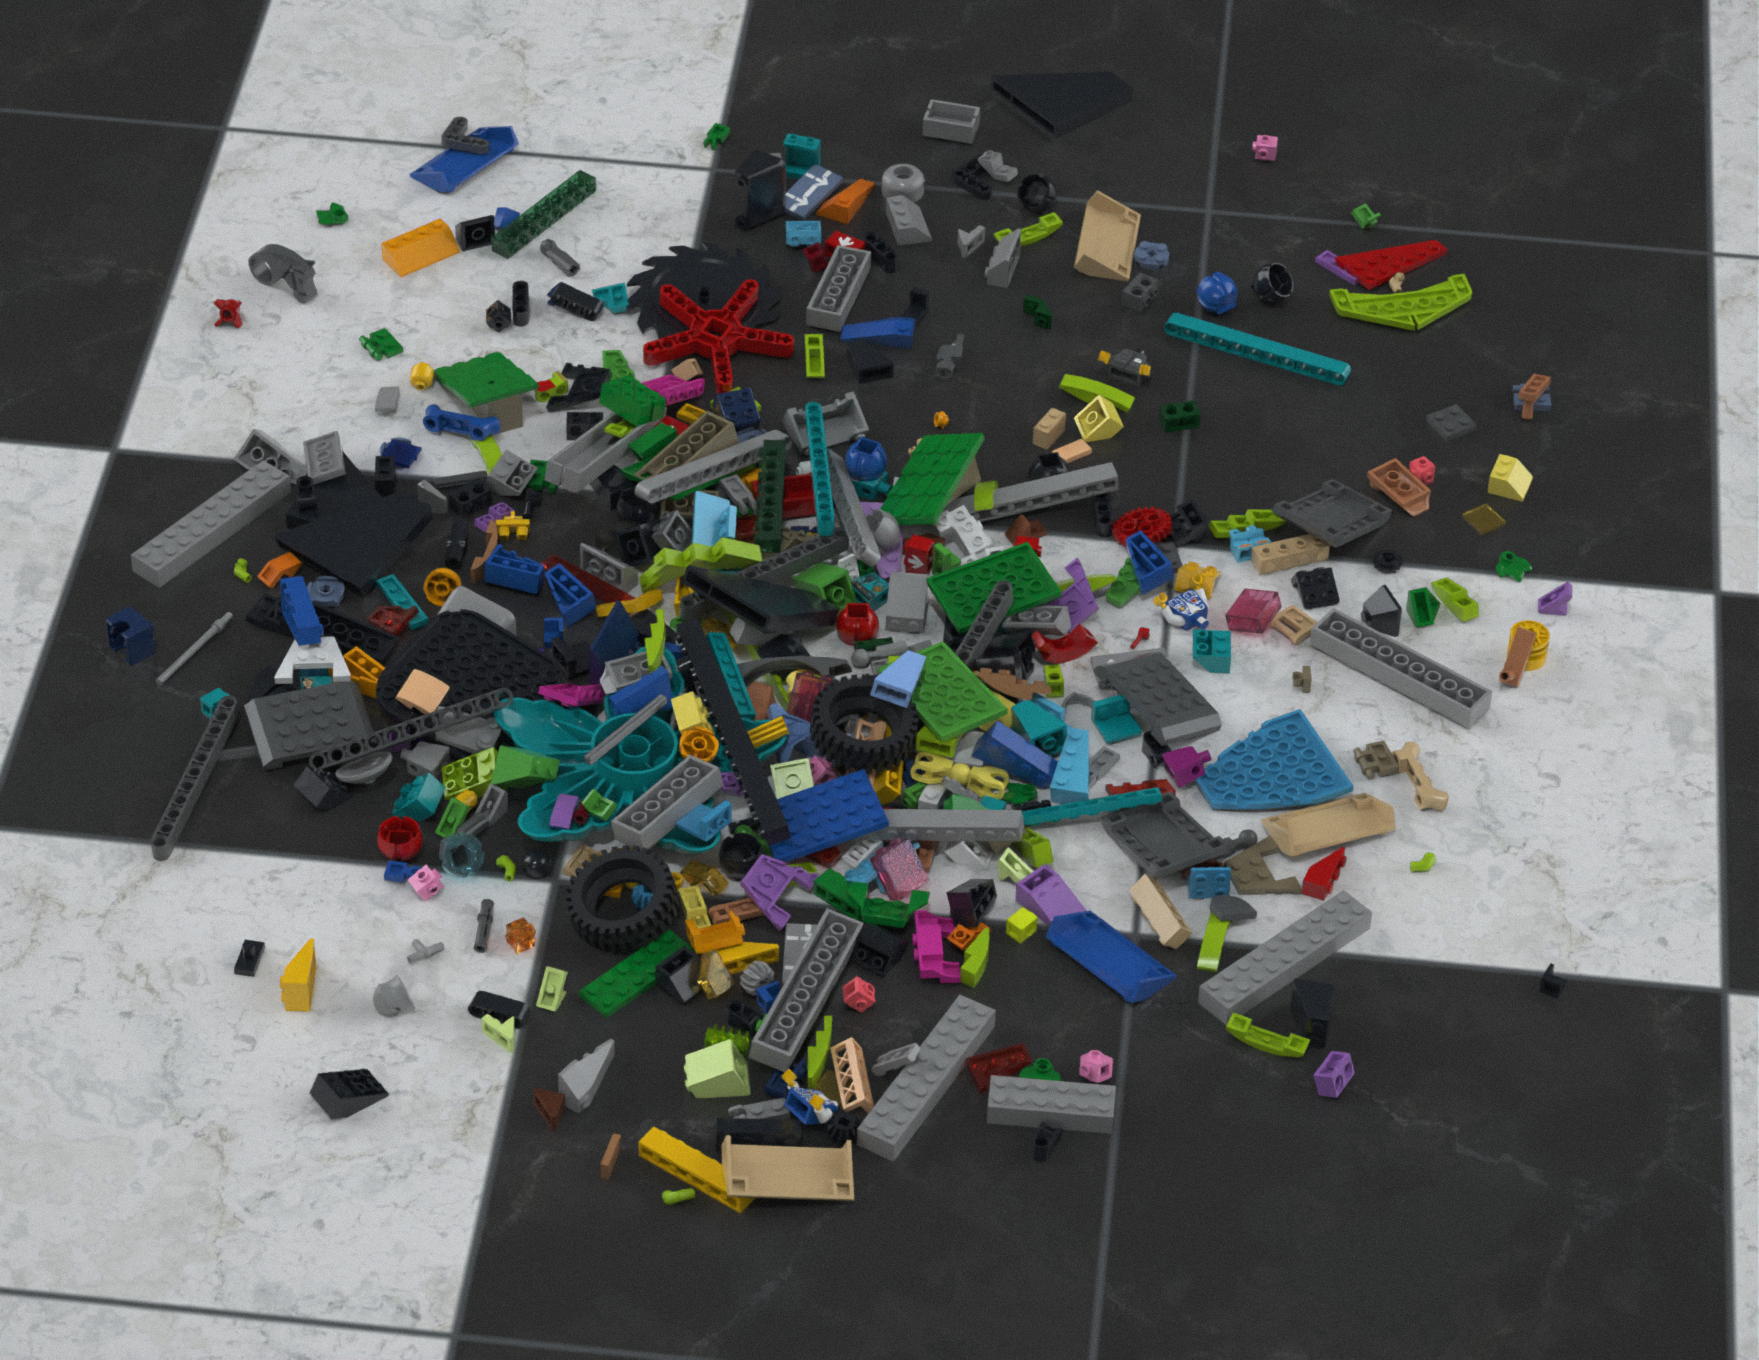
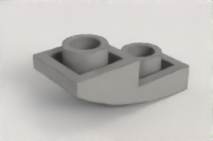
[375,386,400,414]

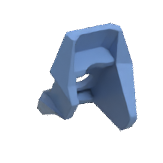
[767,703,811,764]

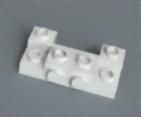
[932,505,993,566]

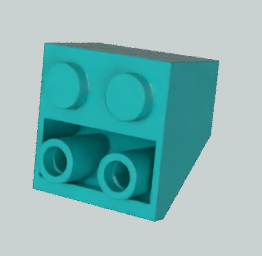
[1192,629,1231,674]
[392,773,446,822]

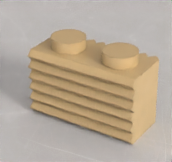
[1032,408,1066,449]

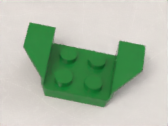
[848,881,930,928]

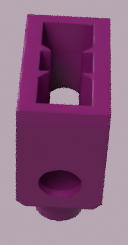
[1162,746,1212,788]

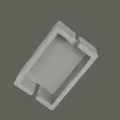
[923,99,980,143]

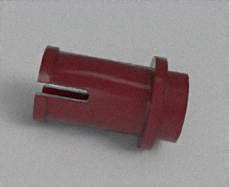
[573,800,589,824]

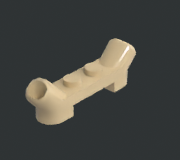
[1392,741,1449,811]

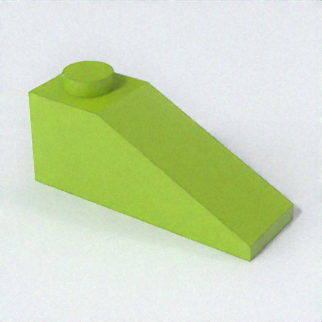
[1013,826,1054,868]

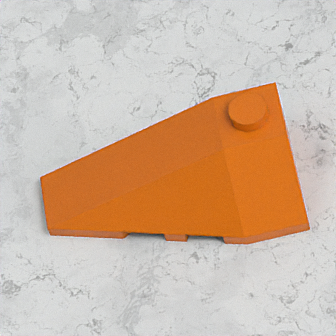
[816,179,876,224]

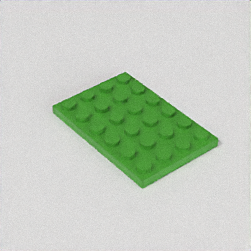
[878,641,1007,742]

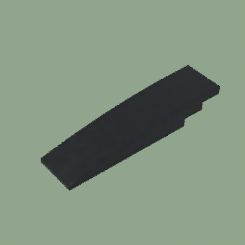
[246,593,400,664]

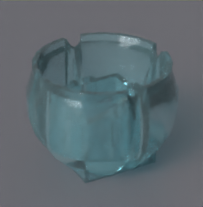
[439,832,485,878]

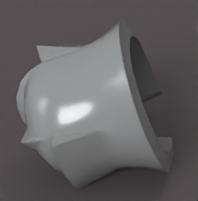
[373,975,415,1016]

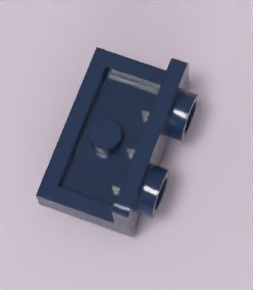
[765,1059,808,1100]

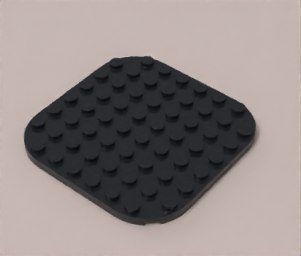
[376,609,562,760]

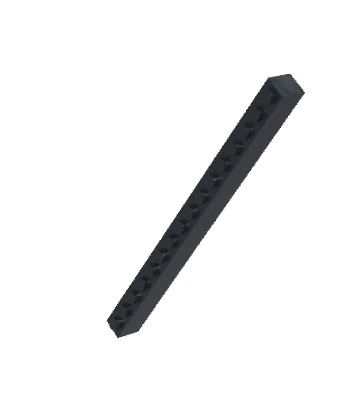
[675,617,791,846]

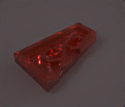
[966,1043,1031,1093]

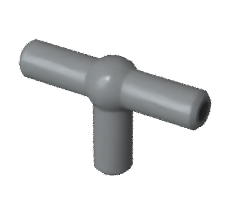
[407,939,444,963]

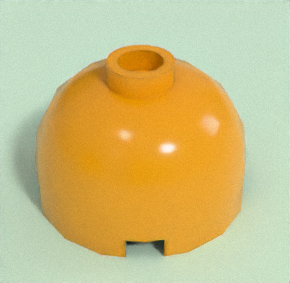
[423,568,462,607]
[679,726,719,763]

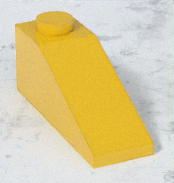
[713,942,779,977]

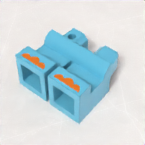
[1229,525,1271,563]

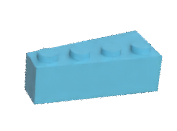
[1050,727,1090,804]

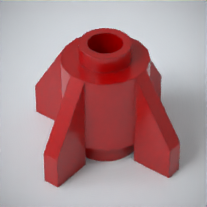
[213,299,243,328]

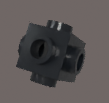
[486,300,511,332]

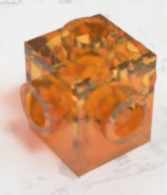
[505,917,536,954]

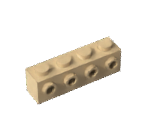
[1251,534,1330,575]
[1129,873,1192,950]

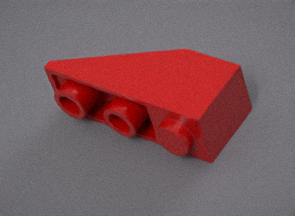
[1301,847,1347,901]

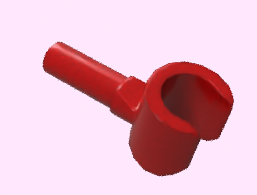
[1130,627,1150,649]

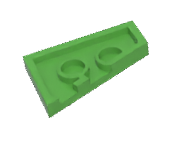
[602,350,640,382]
[1106,557,1141,608]

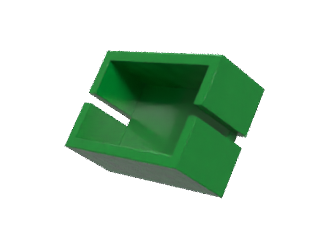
[599,375,666,427]

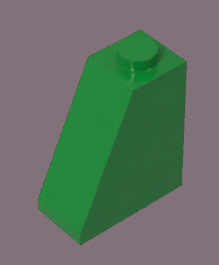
[628,422,678,462]

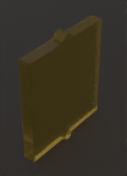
[1462,503,1506,535]
[812,1070,853,1109]

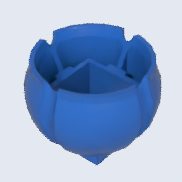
[1197,272,1238,315]
[845,437,887,481]

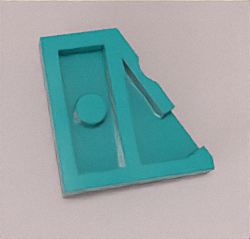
[592,282,629,314]

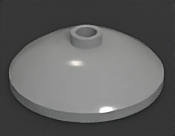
[336,750,393,784]

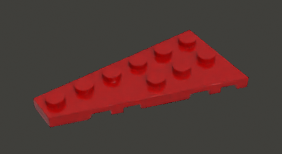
[1335,240,1447,290]

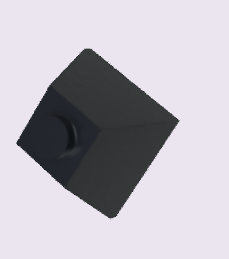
[982,628,1036,680]

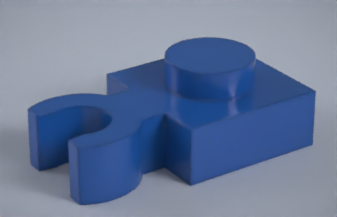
[384,861,421,883]

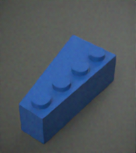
[280,576,324,646]
[971,721,1058,789]

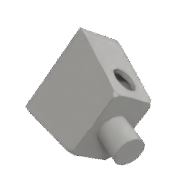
[400,742,450,779]

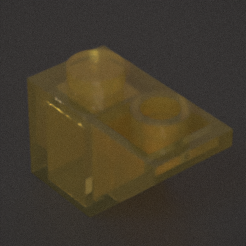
[698,949,735,999]

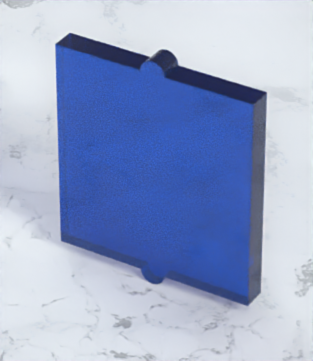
[381,440,422,469]

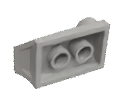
[599,651,673,695]
[431,706,504,754]

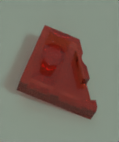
[367,606,419,636]

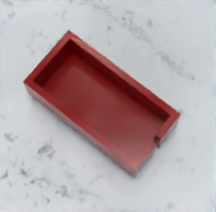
[752,473,815,522]

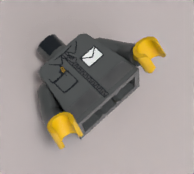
[1098,348,1152,387]

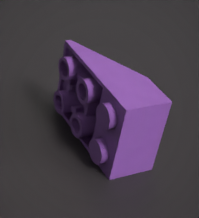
[1015,864,1086,926]

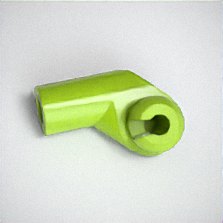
[234,558,252,583]
[1410,852,1436,872]
[496,855,516,882]
[662,1188,695,1205]

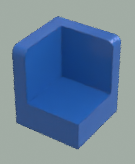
[494,207,520,232]
[544,618,564,648]
[756,981,780,1014]

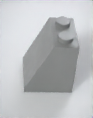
[885,571,928,633]

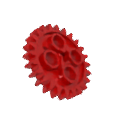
[1112,506,1173,547]

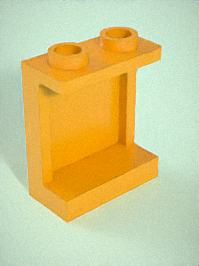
[685,910,745,954]

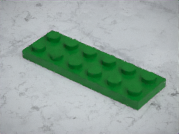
[579,929,696,1018]

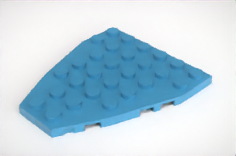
[1195,709,1353,809]

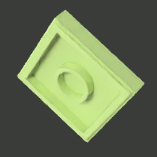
[770,758,814,799]

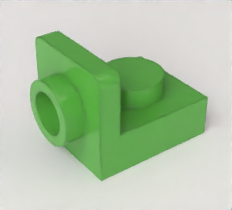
[902,782,926,809]

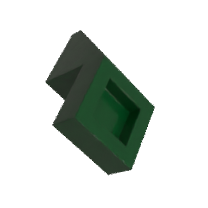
[1023,295,1053,330]

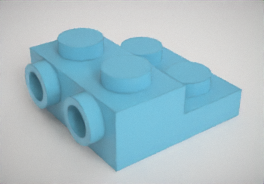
[786,221,821,247]

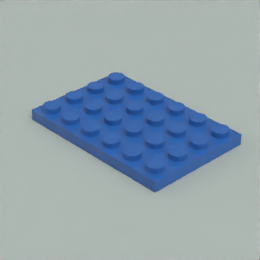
[754,769,890,862]

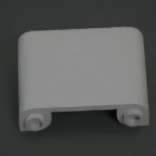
[782,391,869,455]
[437,586,517,636]

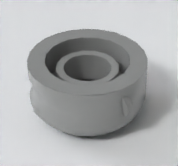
[881,164,925,203]

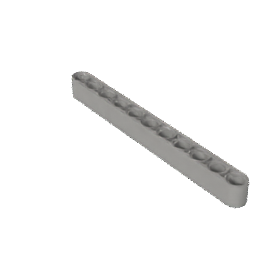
[635,429,793,503]
[827,448,881,567]

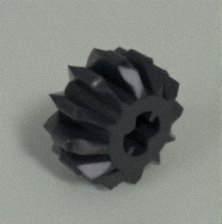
[827,1111,861,1146]

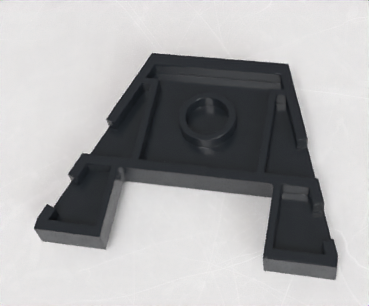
[546,363,612,412]

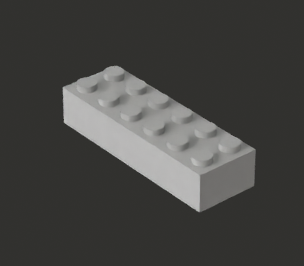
[806,245,871,332]
[611,755,723,851]
[987,1075,1116,1134]

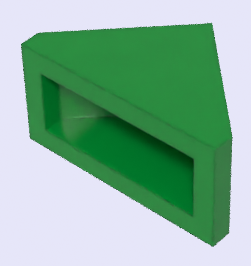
[1406,587,1441,628]

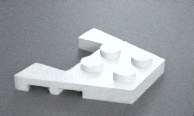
[274,637,351,684]

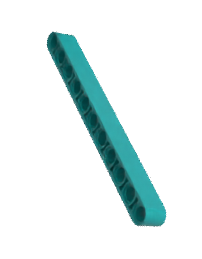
[1164,313,1351,385]
[805,402,834,536]

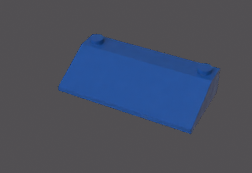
[409,126,519,193]
[1045,910,1177,1003]

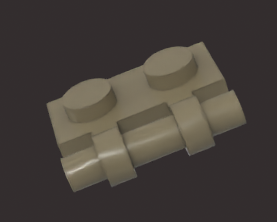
[1353,741,1399,779]

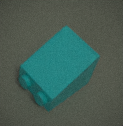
[1011,700,1067,756]

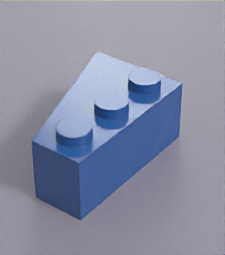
[1125,531,1173,595]
[484,544,545,594]
[545,563,596,628]
[609,665,673,717]

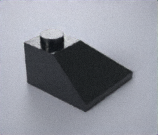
[1361,584,1402,637]

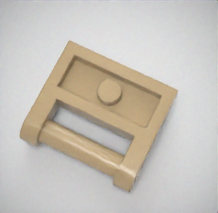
[1268,604,1317,645]

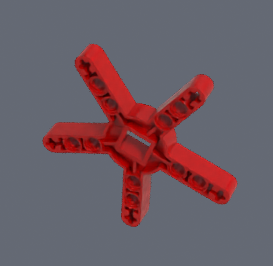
[643,279,794,394]

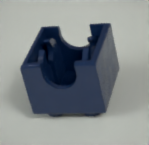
[712,387,761,434]
[106,606,156,666]

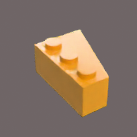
[328,646,385,699]

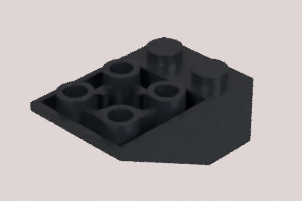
[310,1068,389,1119]

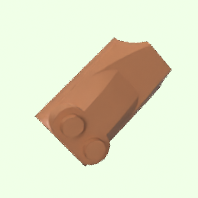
[1367,458,1431,517]
[746,681,777,721]

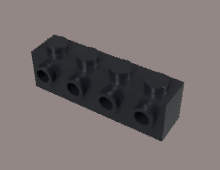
[716,1118,801,1150]

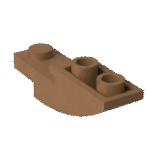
[973,668,1052,700]

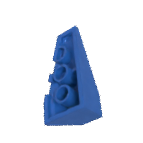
[841,317,916,349]

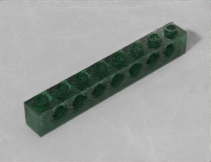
[491,170,597,259]
[754,440,786,553]

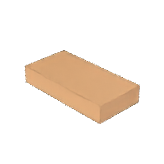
[1052,439,1092,464]

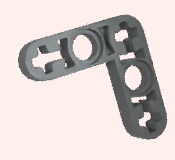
[441,117,489,154]

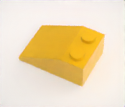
[280,938,317,1012]

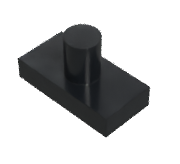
[234,939,265,977]

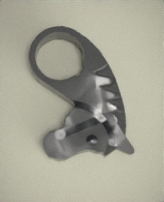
[248,244,317,304]

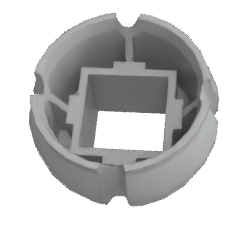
[866,509,900,554]

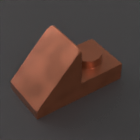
[1005,514,1047,546]

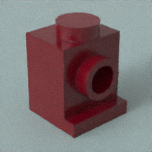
[803,242,829,273]

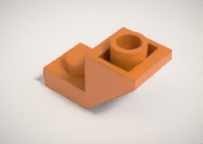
[257,552,303,589]
[947,922,991,950]

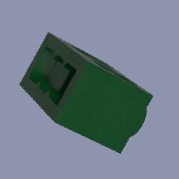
[1159,400,1201,433]

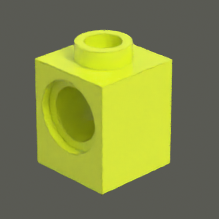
[1006,907,1038,944]

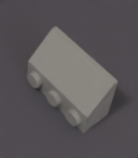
[886,196,932,246]
[985,229,1021,288]
[580,543,639,596]
[1002,606,1071,637]

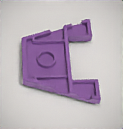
[1038,558,1099,633]
[740,854,820,931]

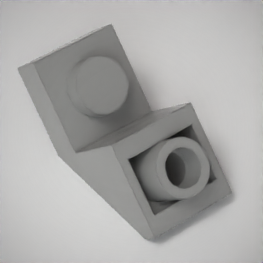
[978,150,1018,182]

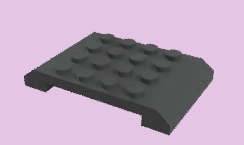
[1272,479,1393,548]
[1093,652,1222,746]
[244,681,378,771]
[1102,791,1230,879]

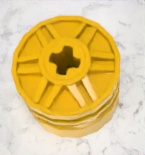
[1507,620,1550,671]

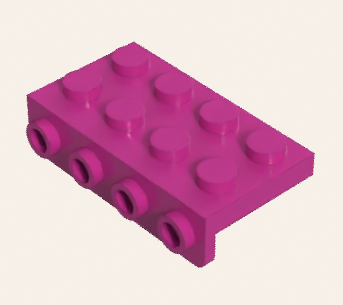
[642,374,705,406]
[538,683,606,707]

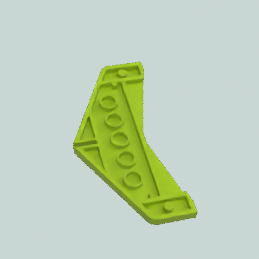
[1329,274,1472,331]

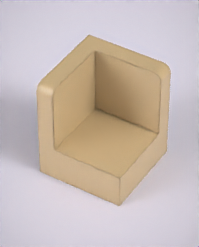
[671,358,703,381]

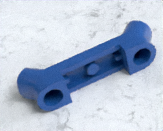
[423,404,500,441]

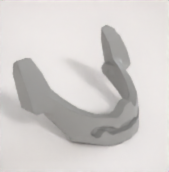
[1061,692,1095,714]

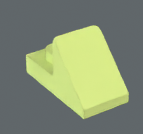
[997,847,1033,883]
[536,966,567,1011]
[481,1014,515,1053]

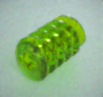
[704,1024,750,1057]

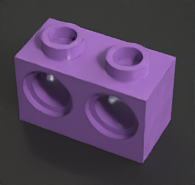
[1314,1051,1355,1098]

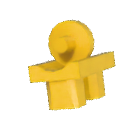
[496,511,530,541]

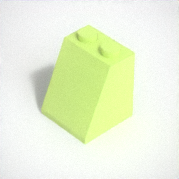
[684,1039,751,1099]

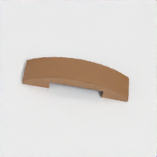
[471,520,498,583]

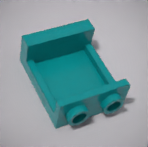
[783,133,821,179]

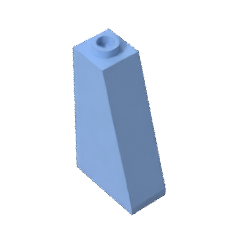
[870,650,926,708]

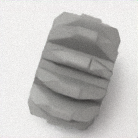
[740,960,774,996]

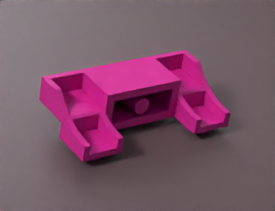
[912,910,961,983]

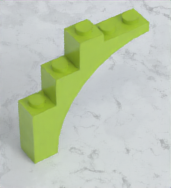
[639,537,762,593]

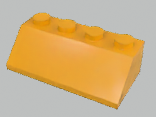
[381,218,460,277]

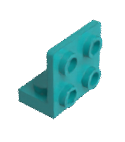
[1091,694,1142,744]

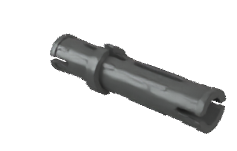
[474,899,494,953]

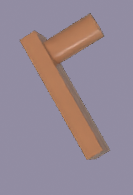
[1518,374,1551,419]
[1499,627,1537,687]

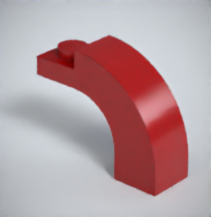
[1032,624,1098,664]

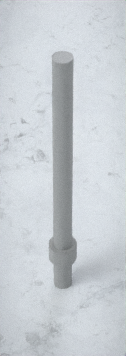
[156,612,233,685]

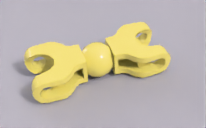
[910,751,1009,800]

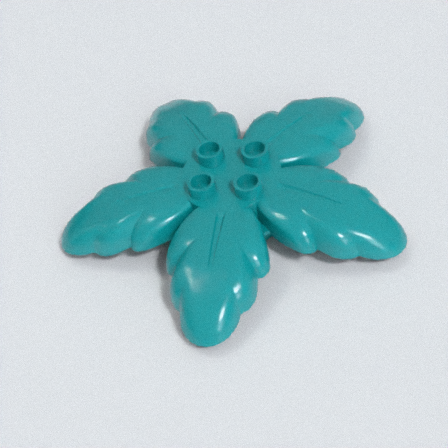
[494,647,788,855]

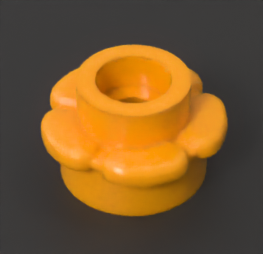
[934,411,949,429]

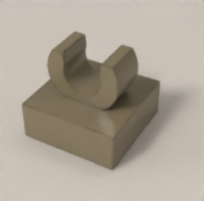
[1292,666,1312,693]

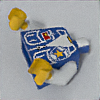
[1153,574,1209,631]
[782,1069,838,1124]

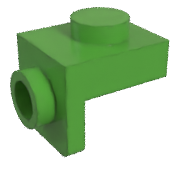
[1351,203,1381,229]
[582,789,618,822]

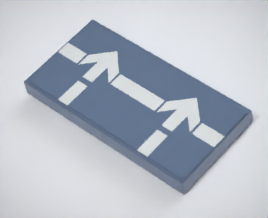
[784,164,843,221]

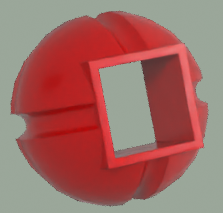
[836,603,879,646]
[377,816,422,862]

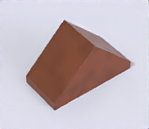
[533,1088,565,1131]

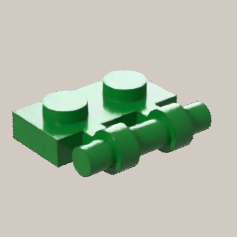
[359,328,403,361]
[524,459,558,493]

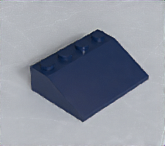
[589,600,641,685]

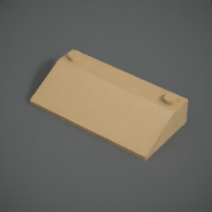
[1074,190,1141,281]
[1261,793,1396,857]
[721,1135,854,1201]

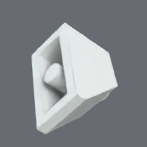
[944,841,992,871]

